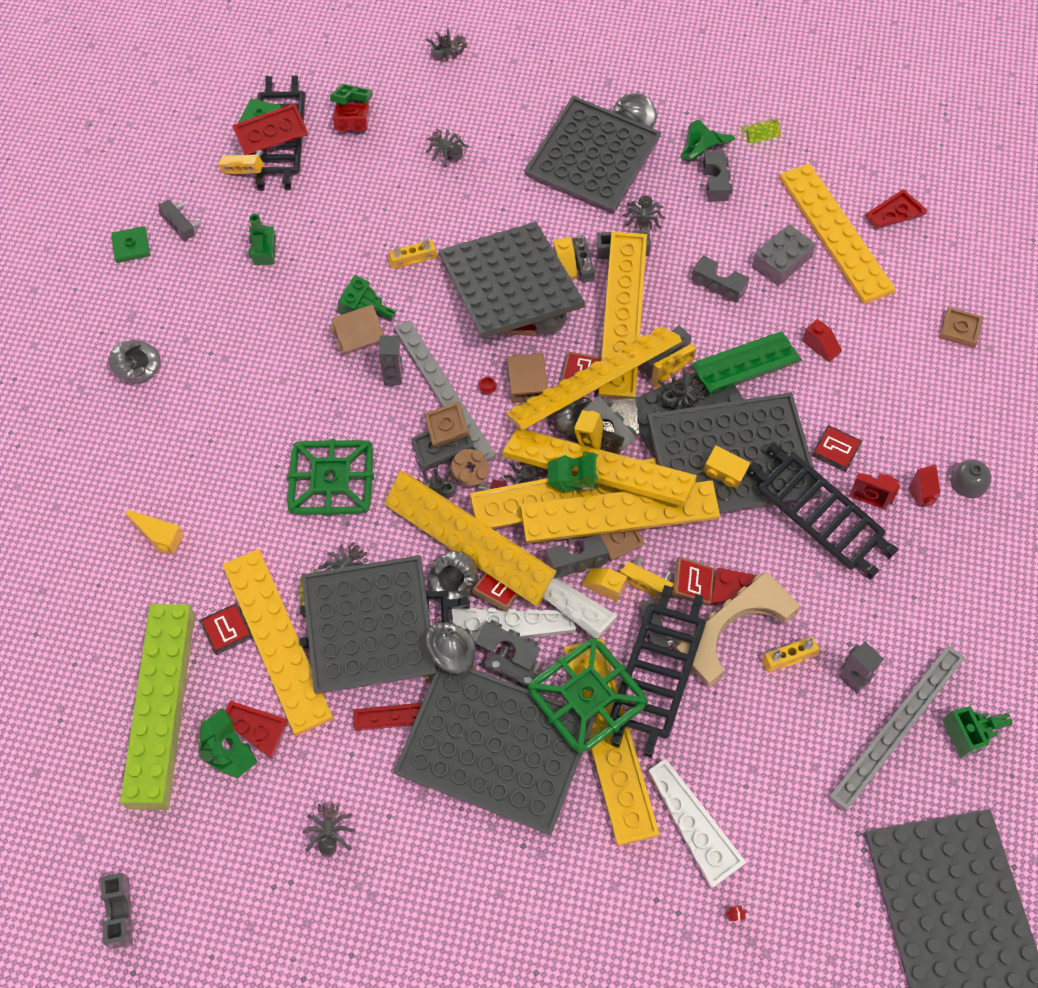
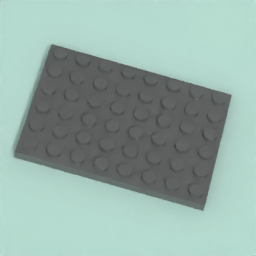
[439,222,585,339]
[646,392,822,514]
[393,666,596,836]
[864,809,1038,988]

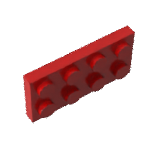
[232,103,308,155]

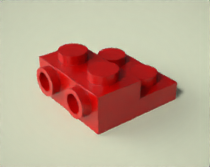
[333,103,370,132]
[849,472,900,510]

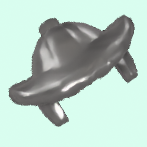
[612,93,657,128]
[108,339,161,384]
[555,397,592,441]
[427,550,478,602]
[425,622,476,675]

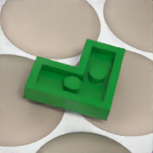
[330,83,373,105]

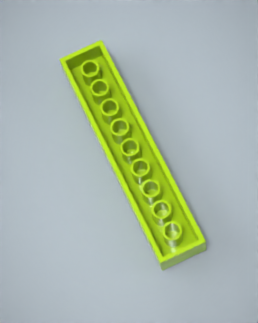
[120,604,195,810]

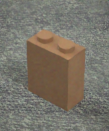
[329,305,384,355]
[507,353,548,403]

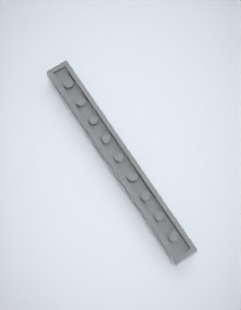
[394,320,496,462]
[828,645,966,812]

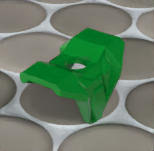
[680,120,735,160]
[548,452,598,492]
[198,708,258,778]

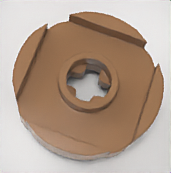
[450,449,489,488]

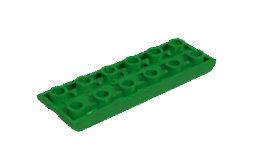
[691,331,802,394]

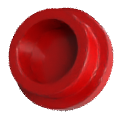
[478,376,497,394]
[725,905,748,921]

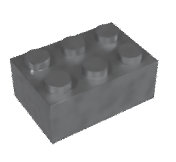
[752,224,816,287]

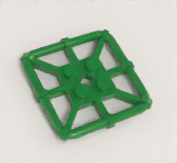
[287,438,374,516]
[527,637,648,754]

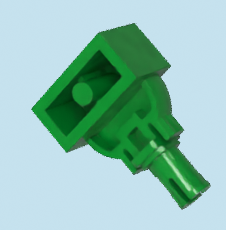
[248,213,276,265]
[337,275,396,321]
[942,706,1013,758]

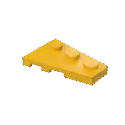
[651,344,697,388]

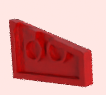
[865,189,928,229]
[710,567,776,606]
[225,700,288,760]

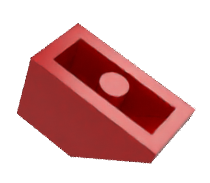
[802,318,842,362]
[908,464,940,507]

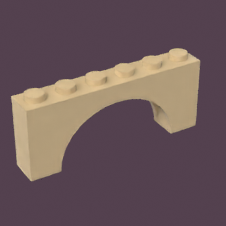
[676,572,801,688]

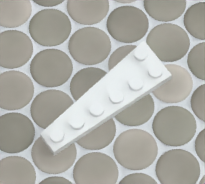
[543,578,617,639]
[452,607,576,642]
[648,758,746,889]

